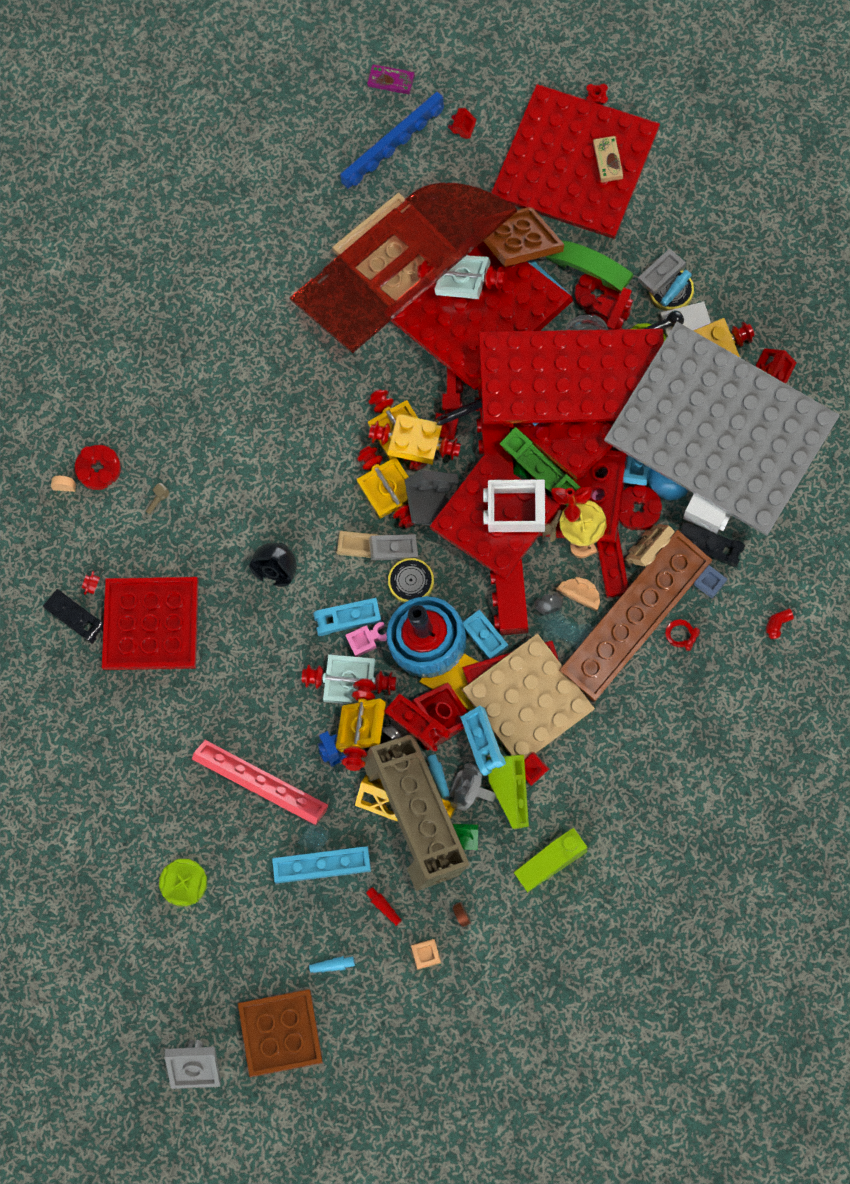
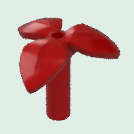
[551,486,592,522]

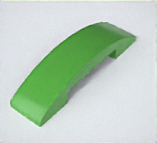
[546,240,633,293]
[500,427,580,507]

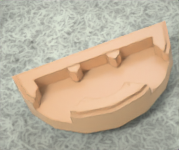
[556,577,600,612]

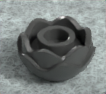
[535,592,563,616]

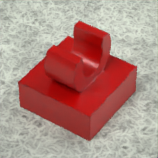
[448,108,477,139]

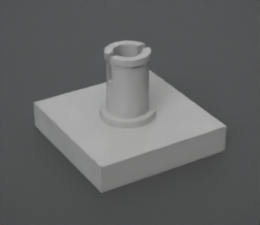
[165,1040,221,1089]

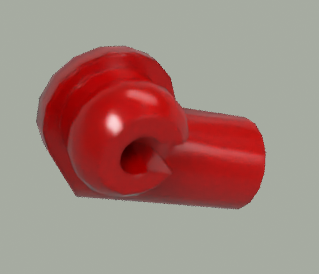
[766,608,794,639]

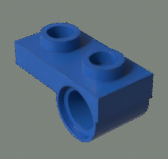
[317,731,347,767]

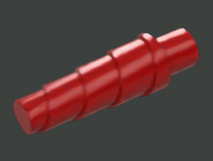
[366,887,402,926]

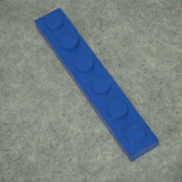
[340,92,444,189]

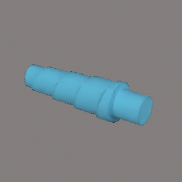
[660,270,692,307]
[427,754,450,799]
[309,956,355,973]

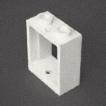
[483,480,545,532]

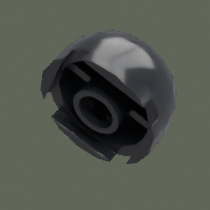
[249,543,297,587]

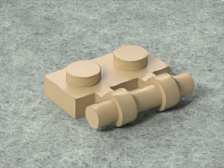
[624,524,675,566]

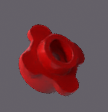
[586,84,608,104]
[81,571,100,595]

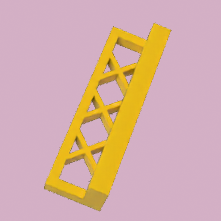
[355,774,456,822]

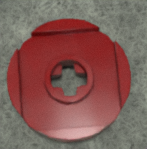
[575,274,620,315]
[75,445,121,490]
[619,484,662,531]

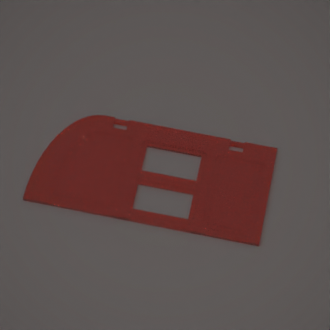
[289,183,517,354]

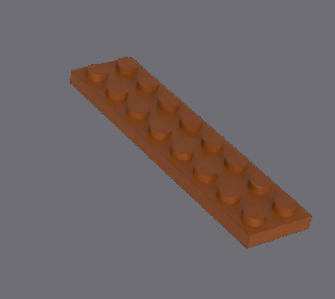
[559,530,713,701]

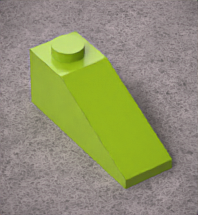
[487,755,529,829]
[514,828,588,893]

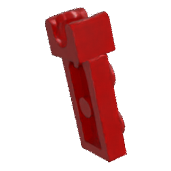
[442,368,463,414]
[384,693,449,752]

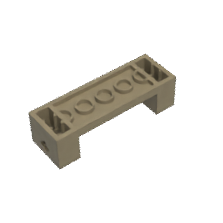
[362,734,470,891]

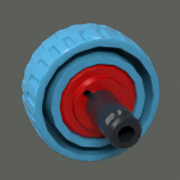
[386,596,467,678]

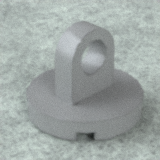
[450,763,496,811]

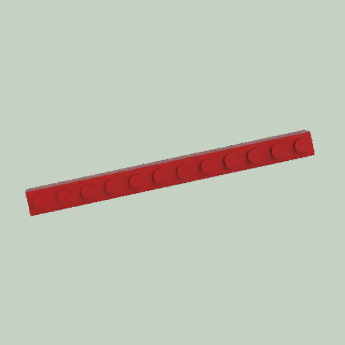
[475,384,528,636]

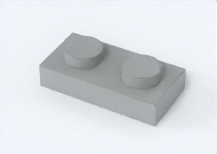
[638,249,686,295]
[369,534,418,560]

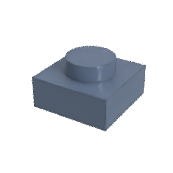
[694,565,727,599]

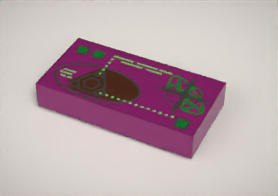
[367,64,415,95]

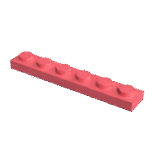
[192,740,328,825]

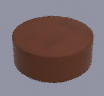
[452,902,471,927]

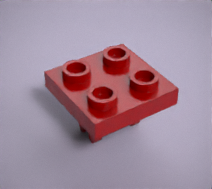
[591,287,633,330]

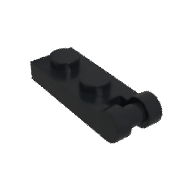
[681,522,745,567]
[43,589,104,644]

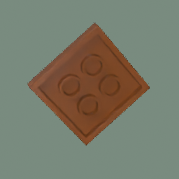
[473,207,564,267]
[238,989,323,1078]

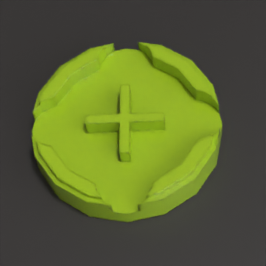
[159,859,207,907]

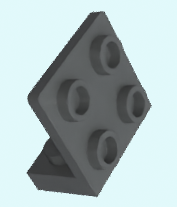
[405,470,459,525]

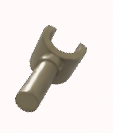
[145,483,169,514]
[542,510,563,542]

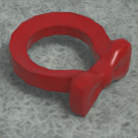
[665,619,700,651]

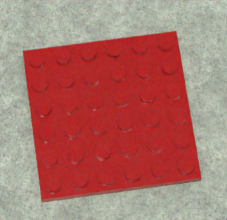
[490,84,660,239]
[385,233,573,390]

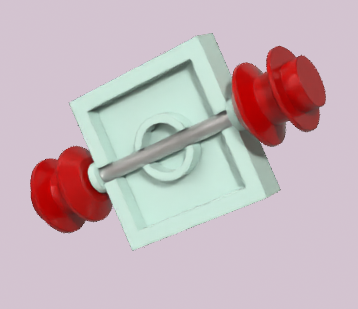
[418,254,507,299]
[302,654,397,704]

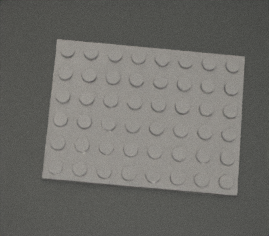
[604,322,840,536]

